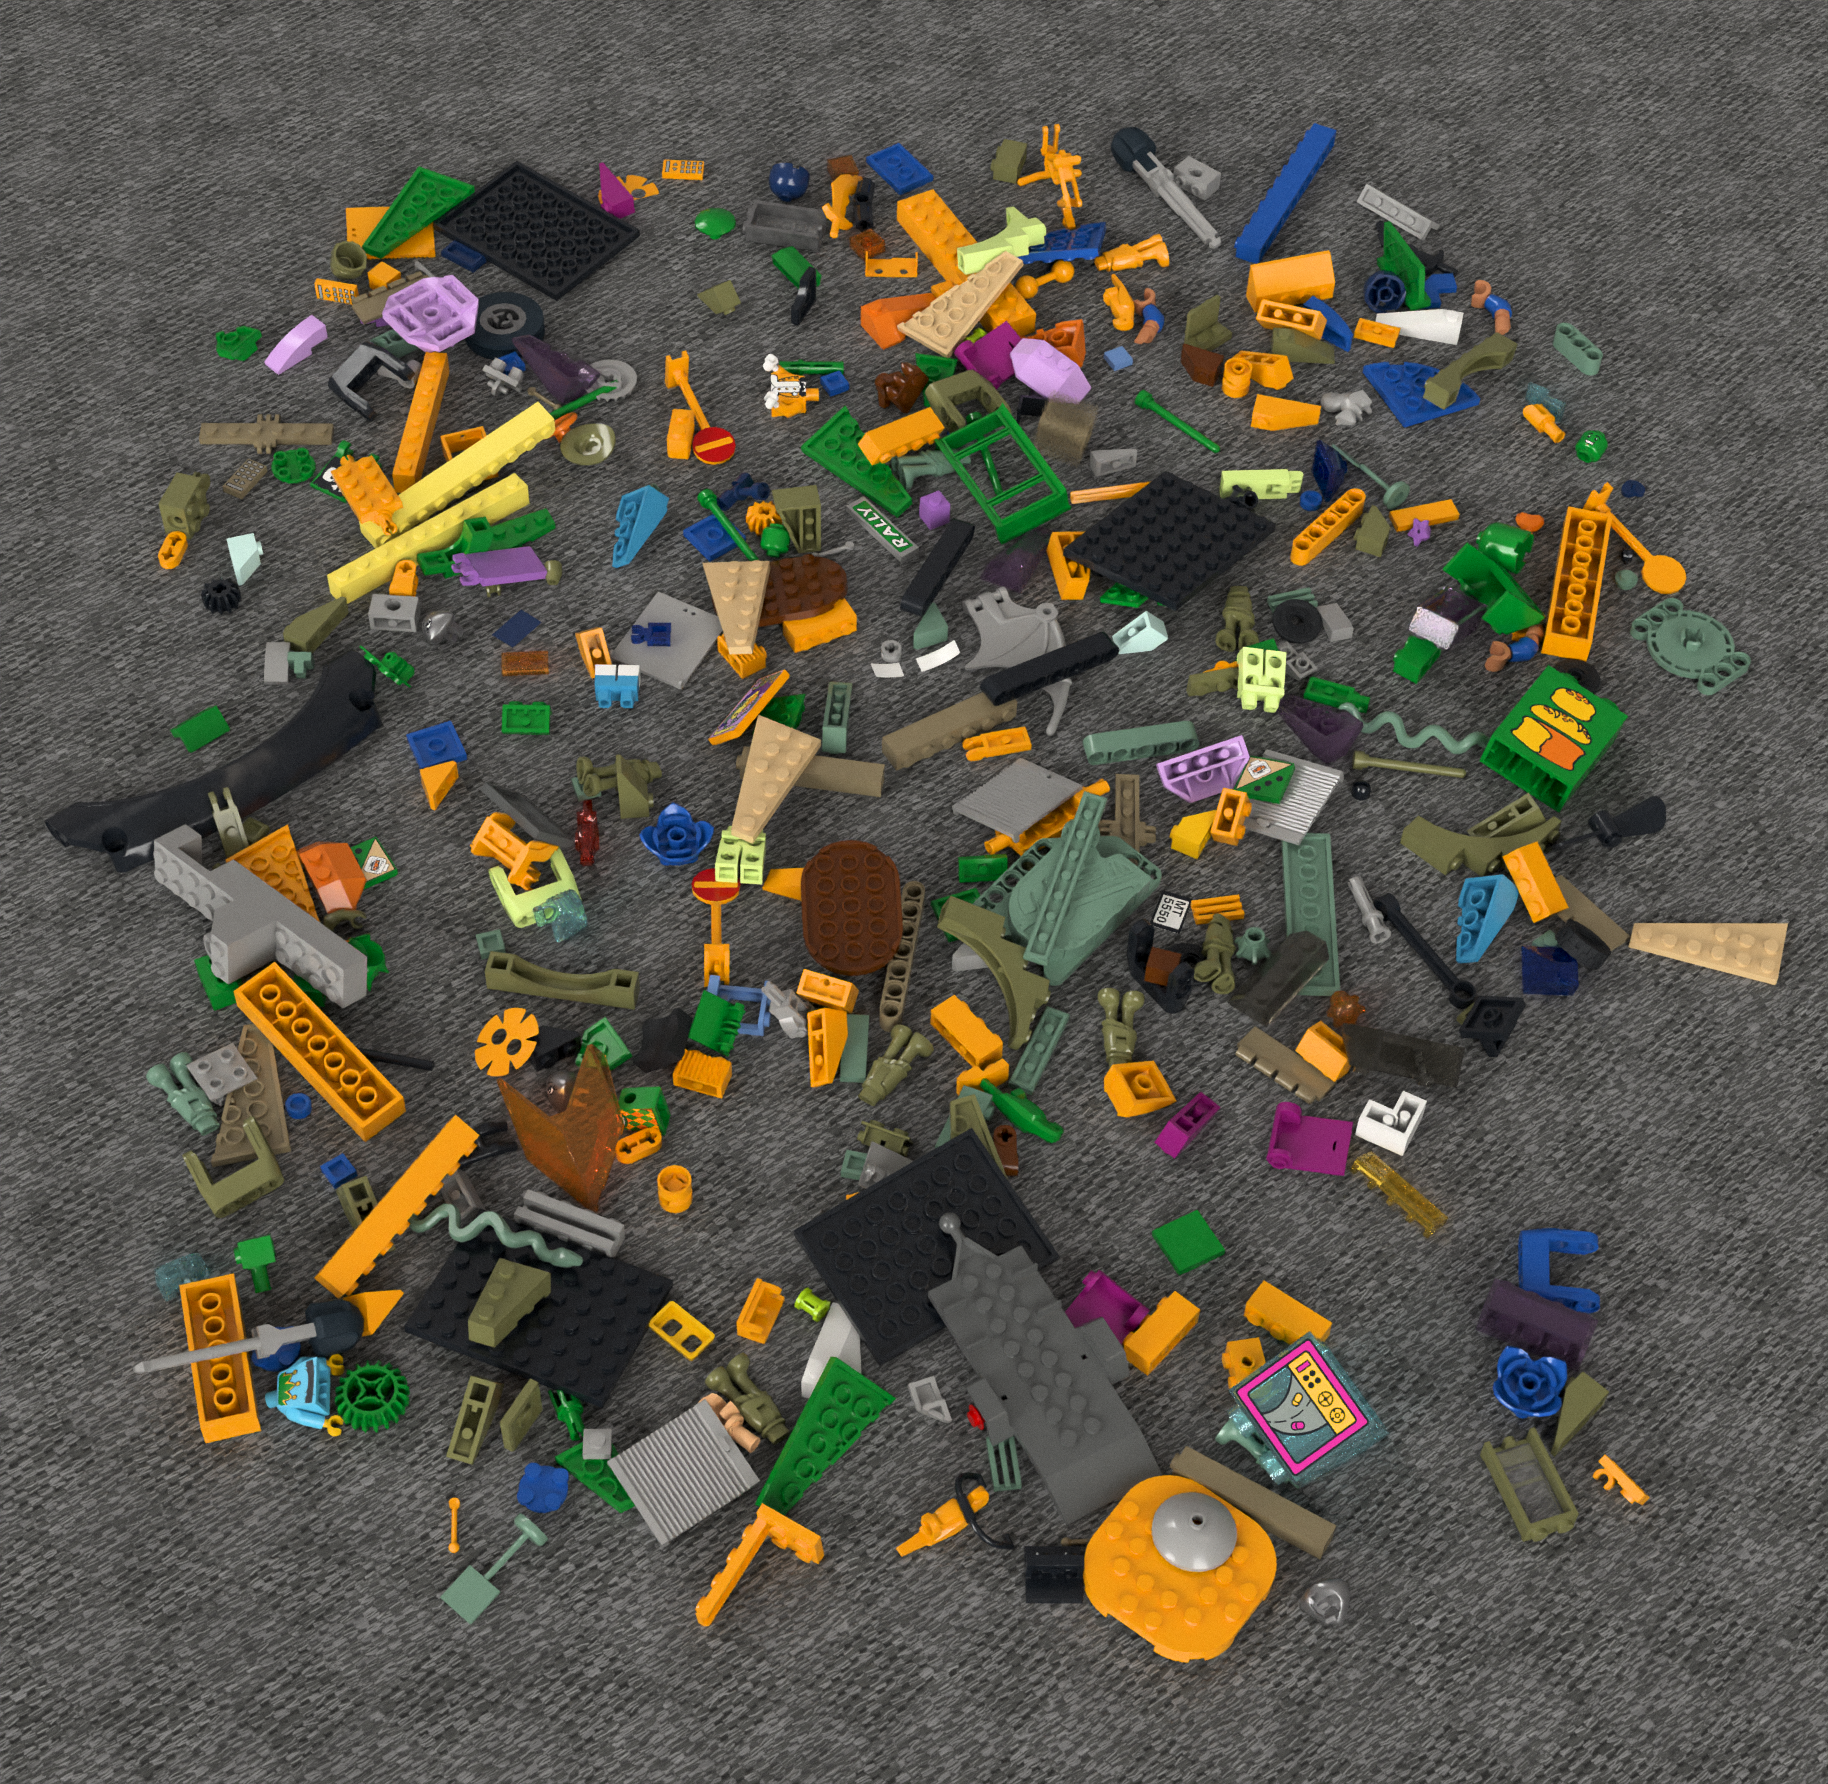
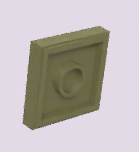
[500,1379,543,1452]

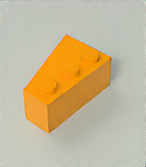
[1046,531,1090,600]

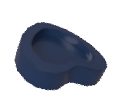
[1621,480,1645,498]

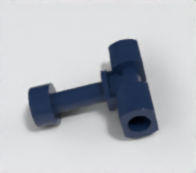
[716,473,770,511]

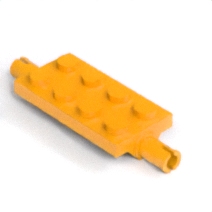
[331,455,403,535]
[984,779,1110,856]

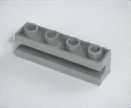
[514,1189,625,1258]

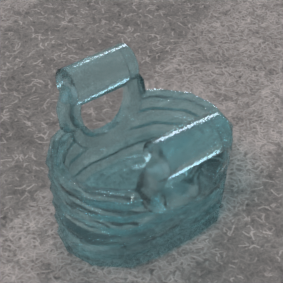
[533,889,588,942]

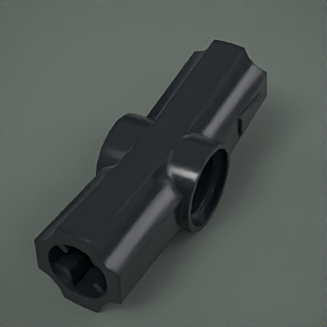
[853,178,875,232]

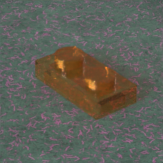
[501,651,549,676]

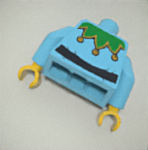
[265,1354,344,1436]

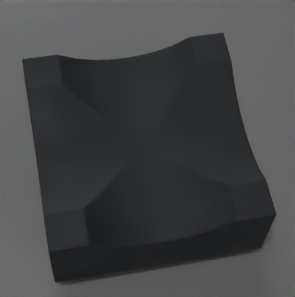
[632,1008,693,1073]

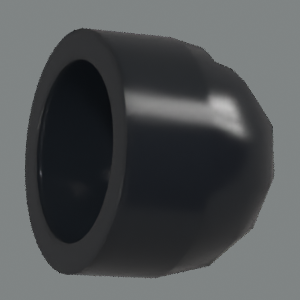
[1351,780,1371,801]

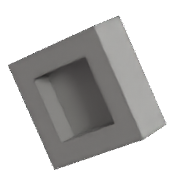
[583,1429,612,1459]

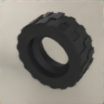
[1555,919,1611,970]

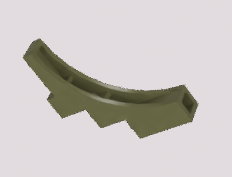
[1400,816,1562,877]
[937,896,1051,1050]

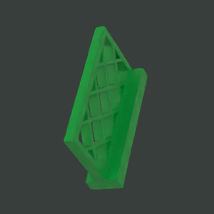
[1377,221,1431,311]

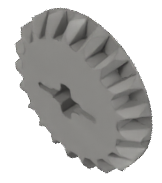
[581,359,637,402]

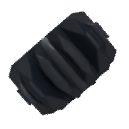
[201,577,241,616]

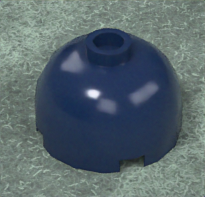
[769,163,810,202]
[1363,270,1406,313]

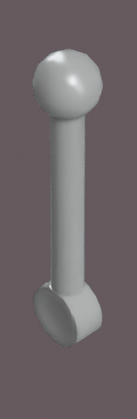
[812,541,854,557]

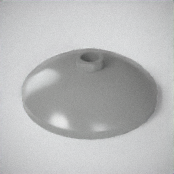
[1151,1492,1237,1572]

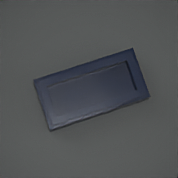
[441,240,487,273]

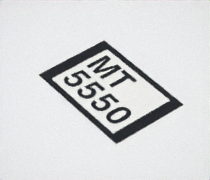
[1150,890,1193,934]

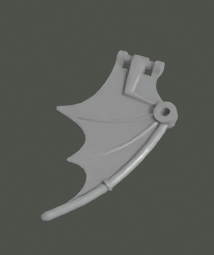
[962,586,1072,736]

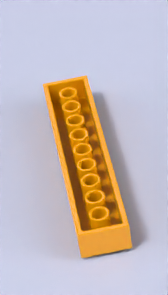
[897,189,1036,336]

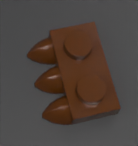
[886,362,929,413]

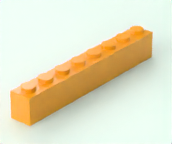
[392,352,450,493]
[314,1115,480,1299]

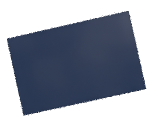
[492,610,541,648]

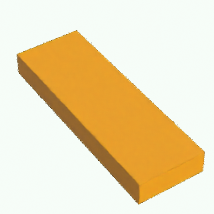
[1389,499,1460,532]

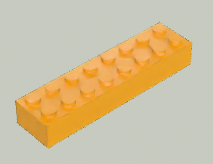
[1541,506,1612,662]
[234,962,406,1142]

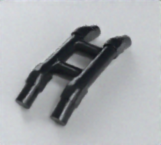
[418,1121,518,1175]

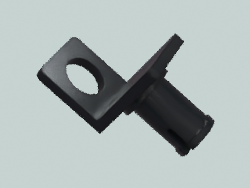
[1016,389,1049,425]

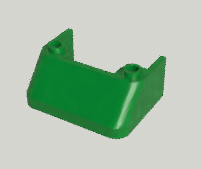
[1443,542,1546,635]

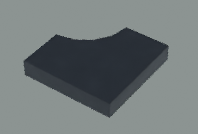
[791,266,816,326]

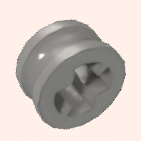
[881,640,902,663]

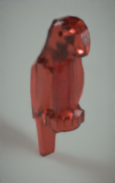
[575,800,600,866]

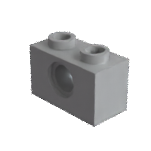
[1173,156,1221,200]
[368,594,421,632]

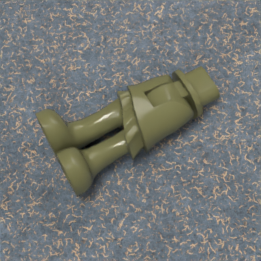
[1215,586,1259,652]
[576,756,662,797]
[1193,913,1236,994]
[1097,988,1145,1069]
[858,1024,934,1106]
[705,1353,791,1445]

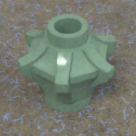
[1234,927,1271,965]

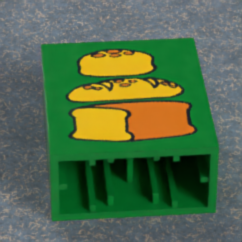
[1479,665,1628,812]

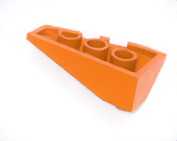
[1019,319,1086,367]

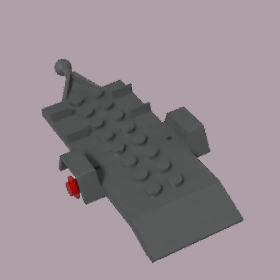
[928,1212,1162,1525]

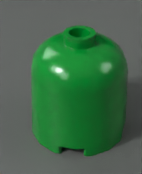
[1476,522,1534,574]

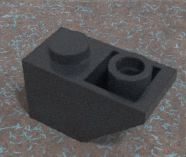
[521,1025,581,1072]

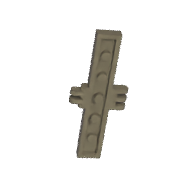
[199,414,334,454]
[1098,774,1156,866]

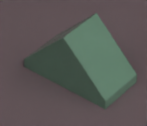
[913,602,948,650]

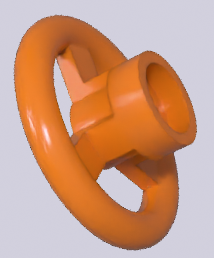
[549,412,578,443]

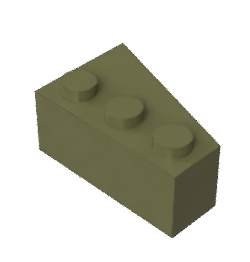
[772,485,821,553]
[468,1258,551,1348]

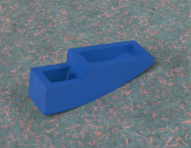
[1303,296,1353,352]

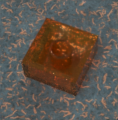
[827,155,859,181]
[849,228,886,261]

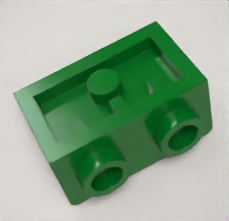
[502,701,552,735]

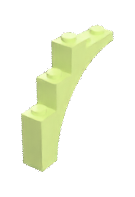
[957,207,1046,275]

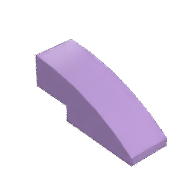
[265,315,328,375]

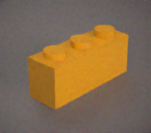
[1256,299,1327,340]
[783,598,857,653]
[1503,842,1569,923]
[930,995,1003,1070]
[1244,1280,1332,1350]
[1122,1291,1200,1376]

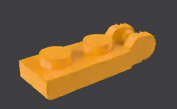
[962,726,1032,761]

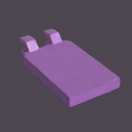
[451,546,547,586]

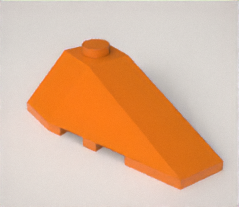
[861,293,937,350]

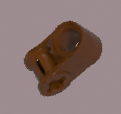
[993,1125,1018,1176]

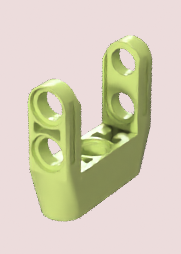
[488,847,582,928]

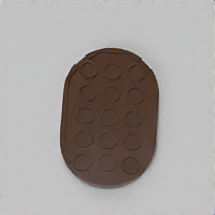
[712,554,848,627]
[801,840,903,976]

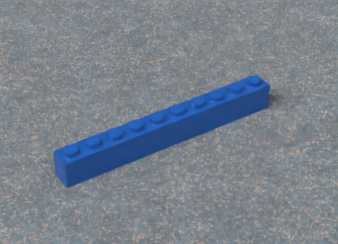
[1234,123,1337,264]

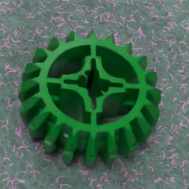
[334,1360,410,1433]

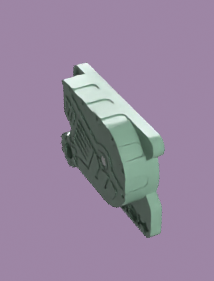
[973,819,1162,986]

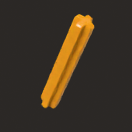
[1070,481,1151,504]

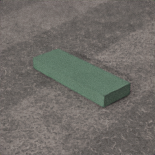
[840,1014,869,1083]

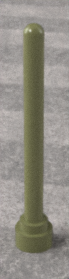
[1352,750,1466,778]

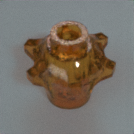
[1327,991,1366,1028]

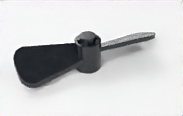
[1544,796,1666,854]

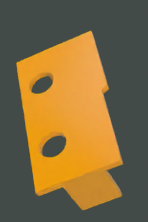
[865,251,918,277]

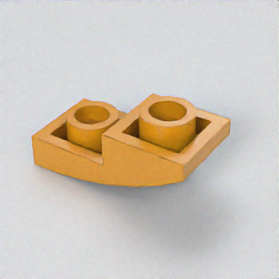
[956,1058,1009,1095]

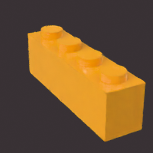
[858,407,945,465]

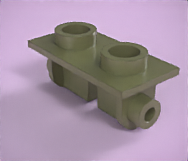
[857,1120,913,1157]

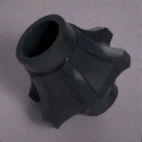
[1225,485,1258,511]

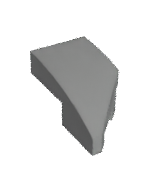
[907,1376,952,1423]

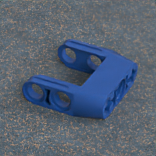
[1518,1228,1600,1313]

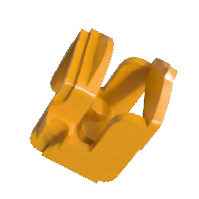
[470,812,559,891]

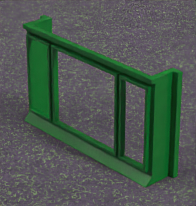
[934,403,1071,545]

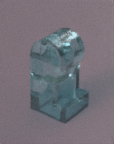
[154,1253,211,1302]

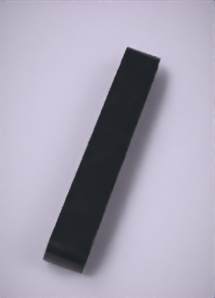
[900,518,975,617]
[980,632,1120,706]

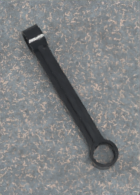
[1374,893,1476,1009]

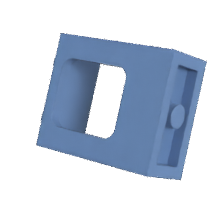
[707,975,771,1036]

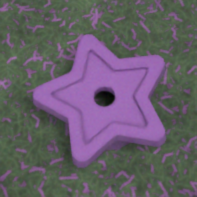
[1407,518,1431,547]

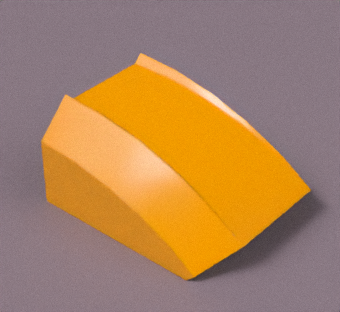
[1104,1061,1177,1117]

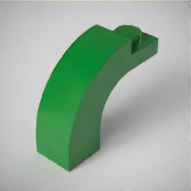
[416,517,494,579]

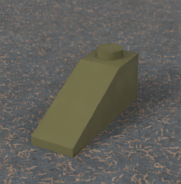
[1270,328,1335,364]
[283,596,349,653]
[616,755,654,819]
[1467,793,1546,838]
[336,1176,396,1257]
[1550,1371,1609,1457]
[446,1375,505,1465]

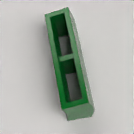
[771,246,822,290]

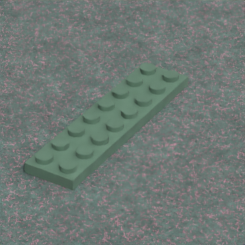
[1281,833,1340,997]

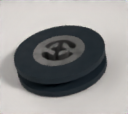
[465,292,545,360]

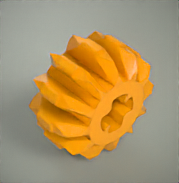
[746,500,783,536]

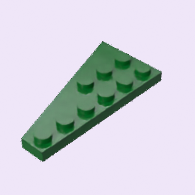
[362,166,475,259]
[801,406,912,518]
[755,1357,896,1516]

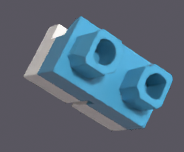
[595,664,641,708]

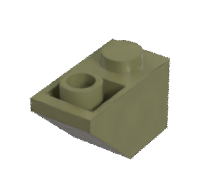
[1354,505,1391,557]

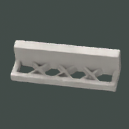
[1356,184,1440,241]

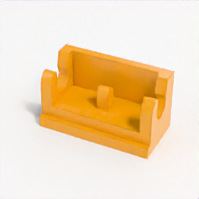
[737,1278,785,1344]

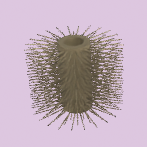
[1032,390,1099,468]

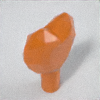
[1515,512,1544,534]

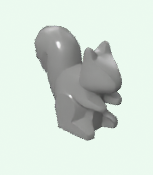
[1320,390,1372,426]

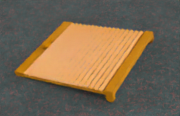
[346,207,435,260]

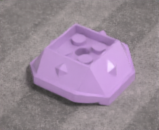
[382,275,479,353]

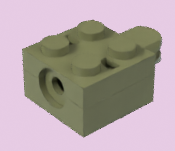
[158,471,210,540]

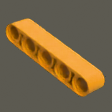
[1290,488,1366,566]

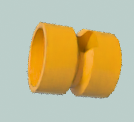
[1222,357,1252,398]
[657,1165,693,1213]

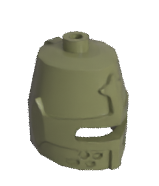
[330,241,367,280]

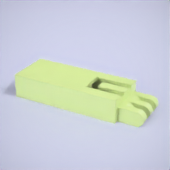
[1219,469,1303,499]

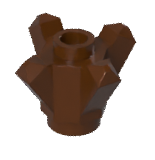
[875,371,904,409]

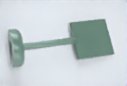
[1332,444,1410,510]
[440,1513,548,1625]

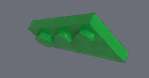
[915,353,957,407]
[555,1442,635,1514]

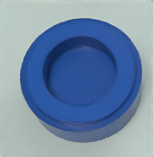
[1300,490,1322,511]
[285,1093,312,1119]

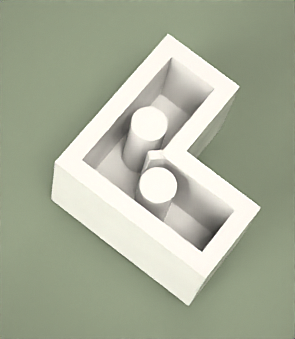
[1355,1091,1427,1156]

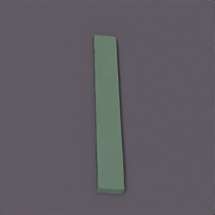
[1023,791,1107,966]

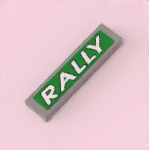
[846,496,919,563]

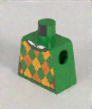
[606,1087,671,1136]

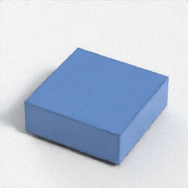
[1103,346,1133,371]

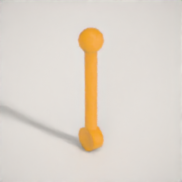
[448,1498,460,1553]

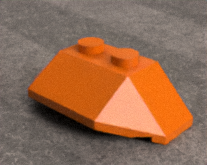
[296,841,367,914]

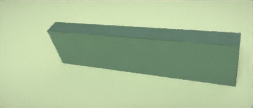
[1008,1006,1070,1095]

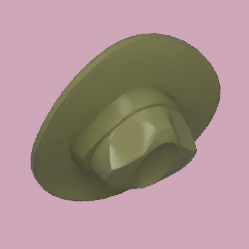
[560,424,616,465]

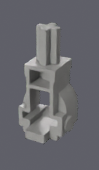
[761,981,815,1039]

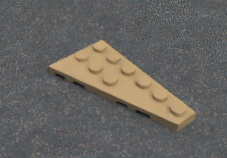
[897,251,1024,358]
[703,560,770,654]
[731,715,821,844]
[1628,923,1788,985]

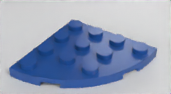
[1017,222,1106,264]
[1363,362,1480,428]

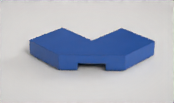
[1422,273,1457,309]

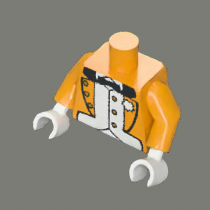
[763,354,819,418]

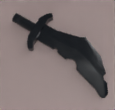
[1376,221,1458,277]

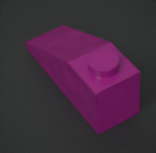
[599,162,635,219]
[1154,1092,1221,1159]

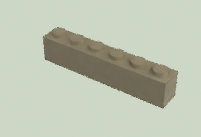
[882,692,1017,771]

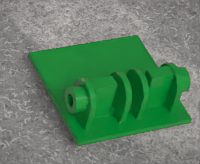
[359,645,415,688]
[752,694,806,734]
[688,990,746,1057]

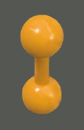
[1015,259,1075,299]

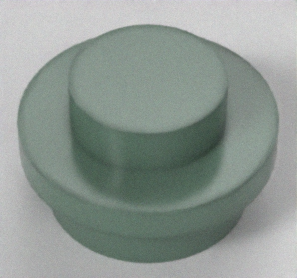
[1615,570,1638,590]

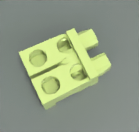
[1237,647,1286,713]
[715,826,766,885]

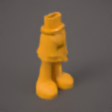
[1094,234,1169,272]

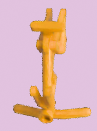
[1017,124,1082,230]

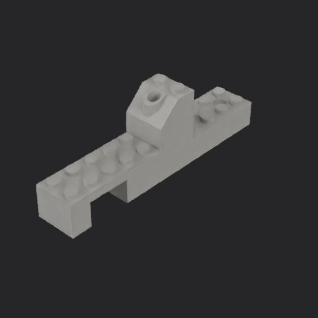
[153,824,367,1008]

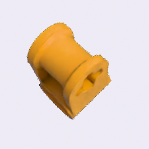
[389,560,419,597]

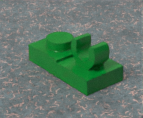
[958,854,1008,883]

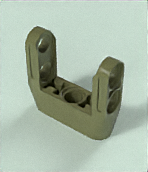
[925,370,1012,434]
[182,1115,284,1218]

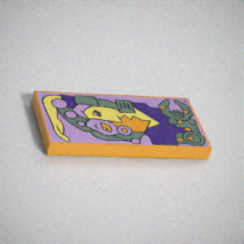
[708,669,790,745]

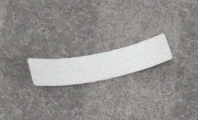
[871,640,960,678]

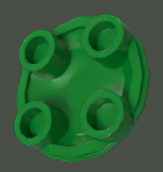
[695,208,736,239]
[271,448,316,483]

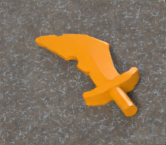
[822,174,863,238]

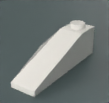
[1375,309,1464,345]
[801,1302,861,1398]

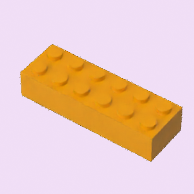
[179,1273,261,1443]

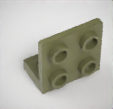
[1184,295,1232,352]

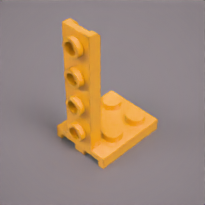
[695,1503,824,1626]

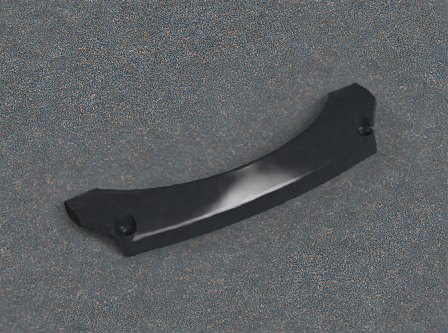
[45,649,382,873]

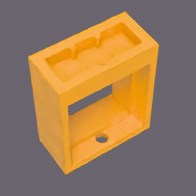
[440,426,499,480]
[796,969,859,1014]

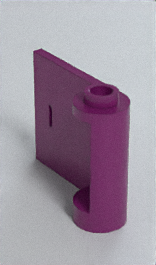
[954,321,1021,390]
[1266,1102,1353,1176]
[1065,1269,1150,1359]

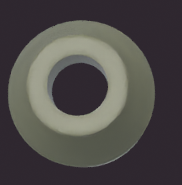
[544,560,562,585]

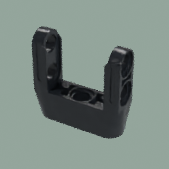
[328,341,415,422]
[1126,919,1195,1014]

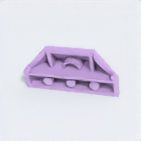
[1010,338,1091,404]
[1156,735,1250,803]

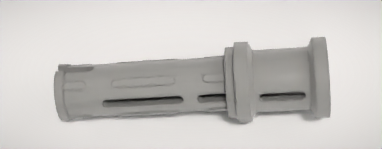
[1347,876,1391,944]

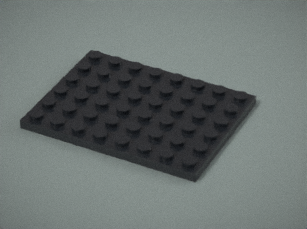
[433,161,640,301]
[1063,471,1276,611]
[793,1128,1060,1366]
[404,1209,673,1408]

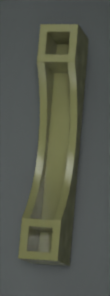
[1423,332,1518,410]
[485,951,640,1010]

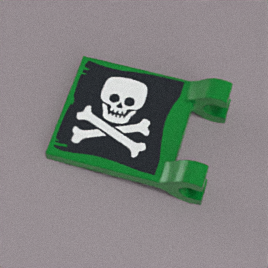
[310,440,382,503]

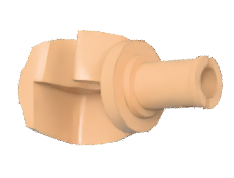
[698,1393,761,1453]

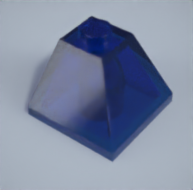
[1311,440,1347,502]
[1521,946,1579,996]

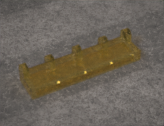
[1350,1151,1448,1239]

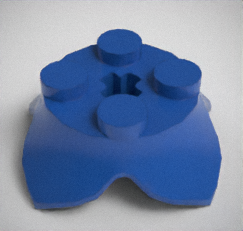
[639,802,714,866]
[1493,1346,1567,1419]

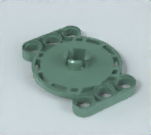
[1630,598,1751,695]

